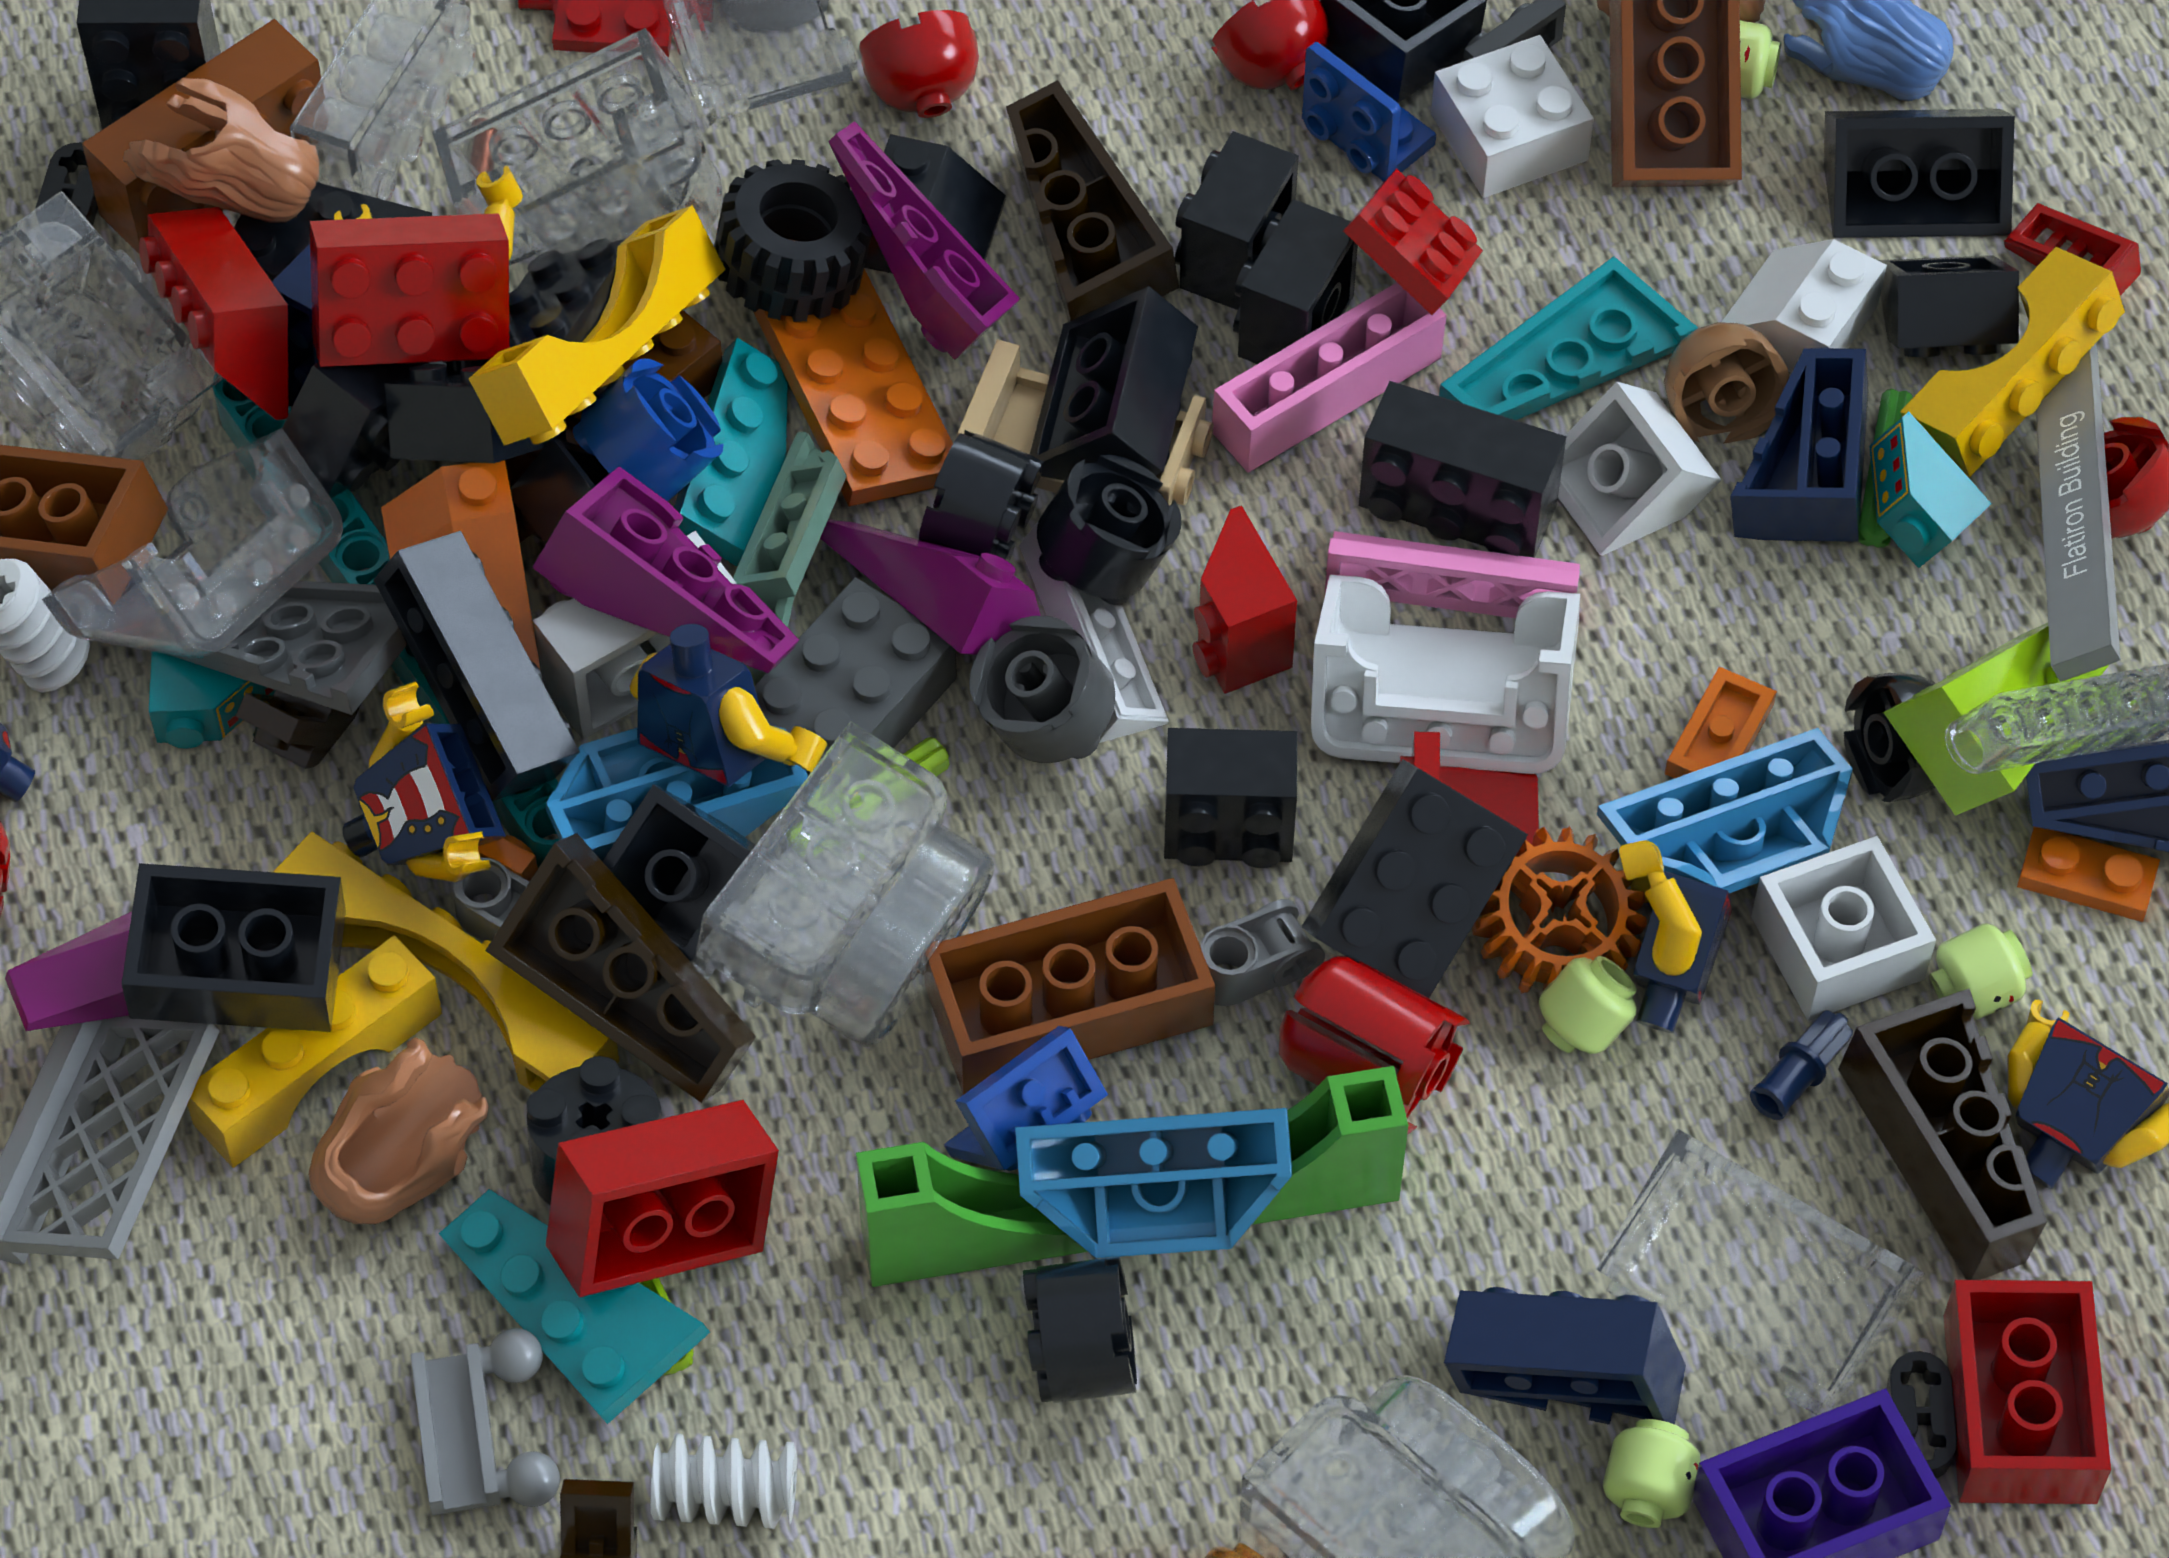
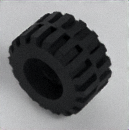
[714,159,872,322]

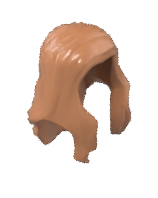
[123,78,320,223]
[309,1037,489,1225]

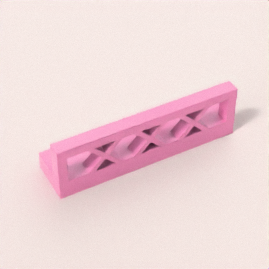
[1325,531,1580,618]

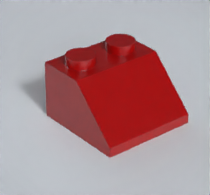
[1192,505,1297,694]

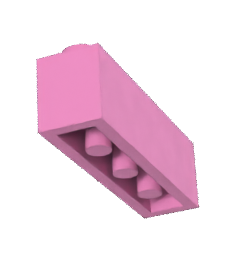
[1212,282,1447,473]

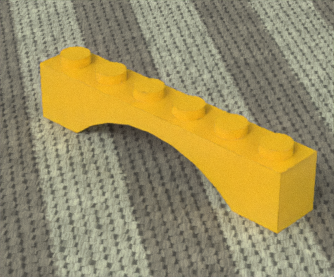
[469,205,726,445]
[273,831,620,1093]

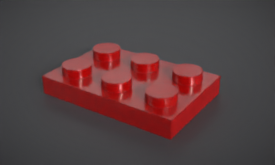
[1343,168,1483,315]

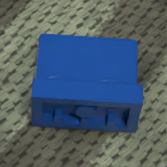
[1302,42,1436,182]
[944,1026,1108,1171]

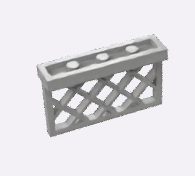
[0,1016,220,1264]

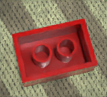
[310,213,510,367]
[546,1100,779,1297]
[1943,1279,2111,1504]

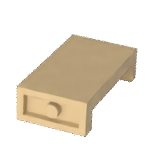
[957,339,1214,506]

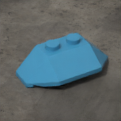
[545,726,811,861]
[1597,728,1853,893]
[1015,1108,1292,1258]

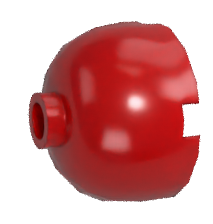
[1211,0,1330,90]
[859,10,979,118]
[2104,417,2169,538]

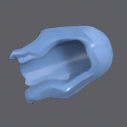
[1784,0,1954,101]

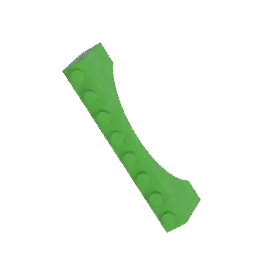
[856,1066,1408,1287]

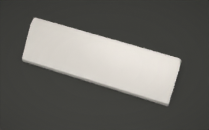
[1019,520,1169,743]

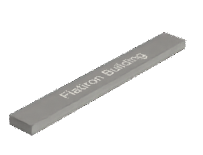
[2036,345,2121,682]

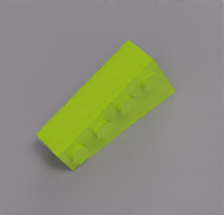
[1883,623,2109,816]

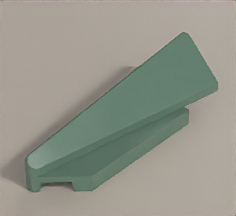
[733,432,847,686]

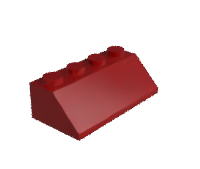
[139,207,289,420]

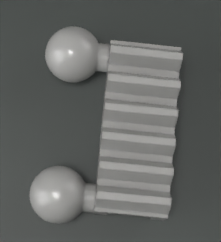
[411,1328,560,1516]

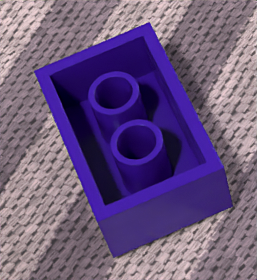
[1692,1388,1951,1558]

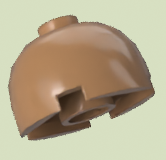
[1664,322,1789,444]

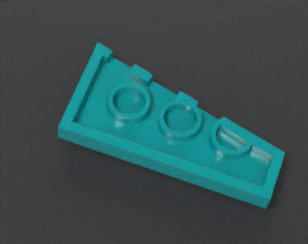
[1439,256,1698,420]
[674,337,788,567]
[438,1189,710,1424]

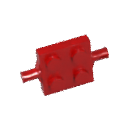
[518,0,717,57]

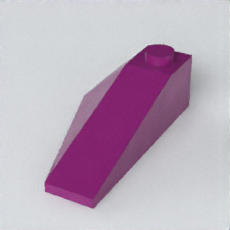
[828,121,1020,360]
[532,466,799,674]
[820,519,1041,655]
[5,911,132,1031]

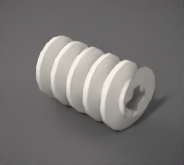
[0,559,90,693]
[650,1434,797,1529]

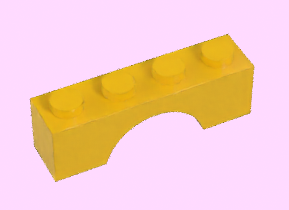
[1900,247,2125,477]
[187,935,443,1168]

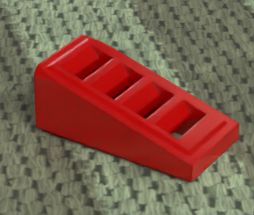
[2004,203,2141,296]

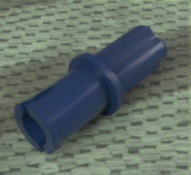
[1750,1010,1853,1120]

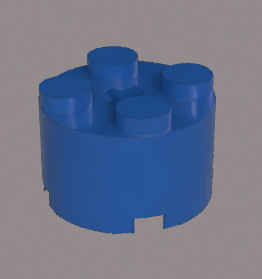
[573,358,724,501]

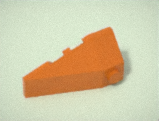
[381,460,541,671]

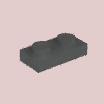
[1463,0,1566,62]

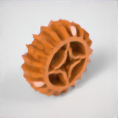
[1471,826,1647,994]

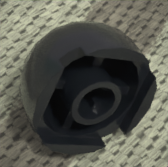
[1844,673,1936,802]

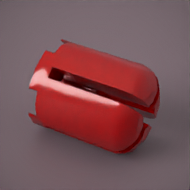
[1279,956,1470,1135]

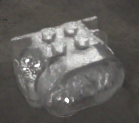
[432,28,723,266]
[0,191,222,461]
[694,721,994,1047]
[1237,1375,1575,1558]

